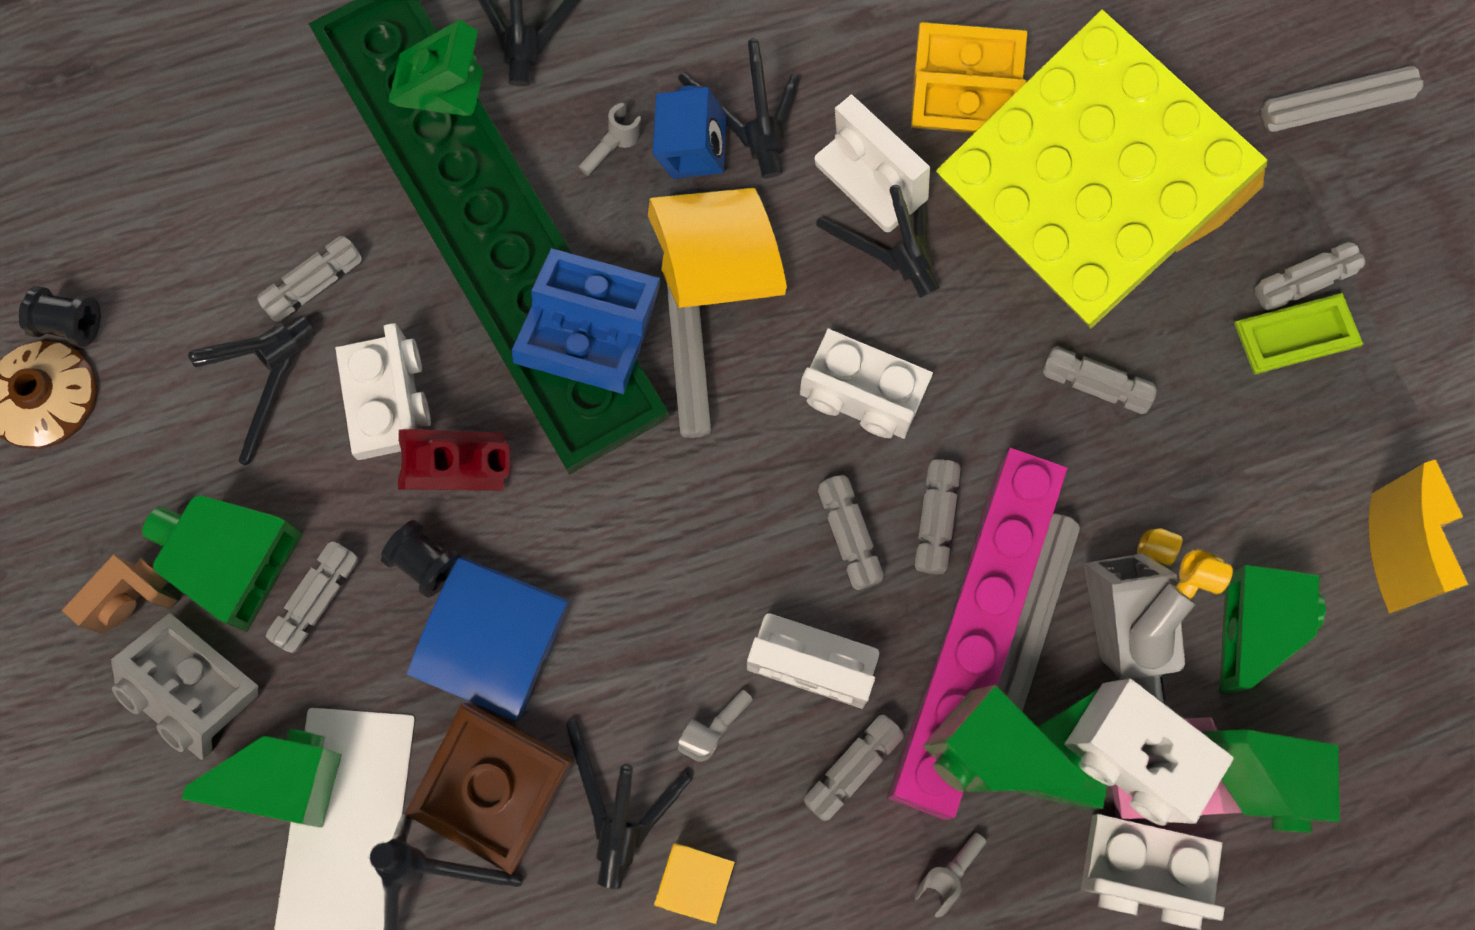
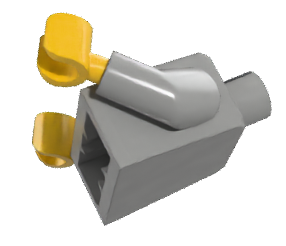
[1083,528,1233,702]

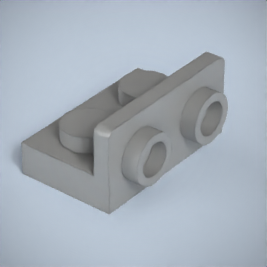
[111,613,258,760]

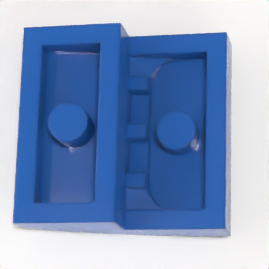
[512,248,660,394]
[407,556,570,721]

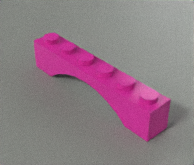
[887,448,1068,820]

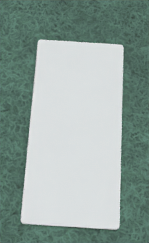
[274,708,415,930]

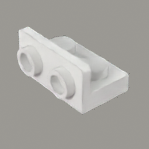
[815,94,930,232]
[335,323,431,460]
[800,329,933,439]
[747,613,879,709]
[1081,814,1224,930]

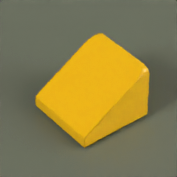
[654,843,735,924]

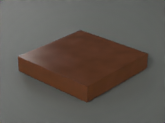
[405,702,574,875]

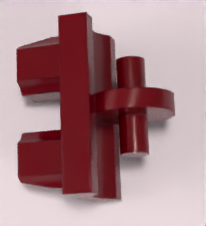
[398,429,510,491]

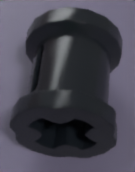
[18,286,101,347]
[381,520,461,598]

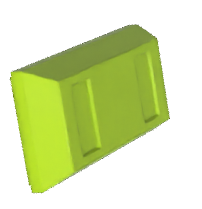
[1234,293,1364,375]

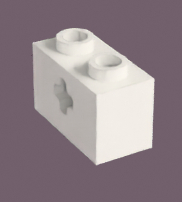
[1064,679,1234,826]

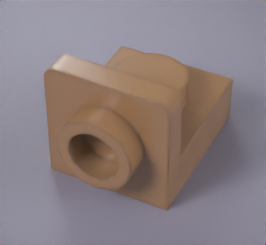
[61,554,178,634]

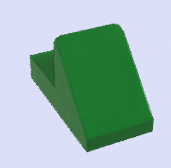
[388,19,483,116]

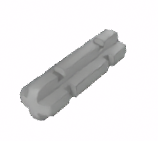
[257,235,362,322]
[1254,242,1365,311]
[1043,346,1157,414]
[915,459,961,575]
[818,475,884,590]
[266,541,358,653]
[804,715,904,821]

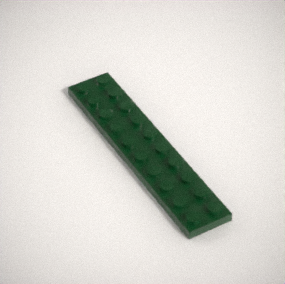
[308,0,670,475]

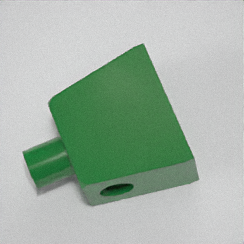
[142,495,303,632]

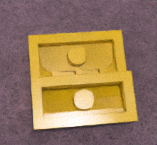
[911,22,1028,133]
[647,188,787,308]
[1369,459,1468,614]

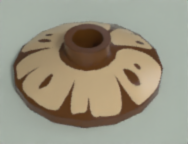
[0,340,98,449]

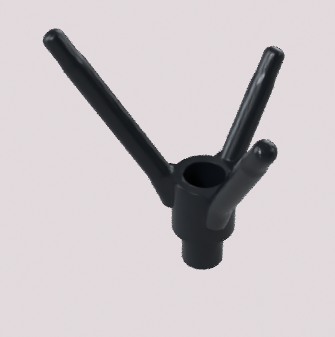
[478,0,580,87]
[678,38,800,178]
[816,157,940,298]
[188,316,315,465]
[566,719,692,889]
[369,813,523,930]

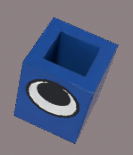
[653,86,727,179]

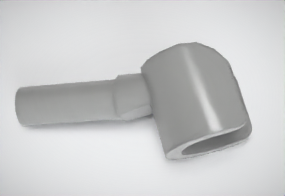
[578,103,641,176]
[678,690,753,762]
[914,833,986,917]

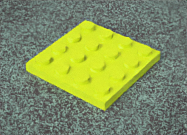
[936,9,1267,329]

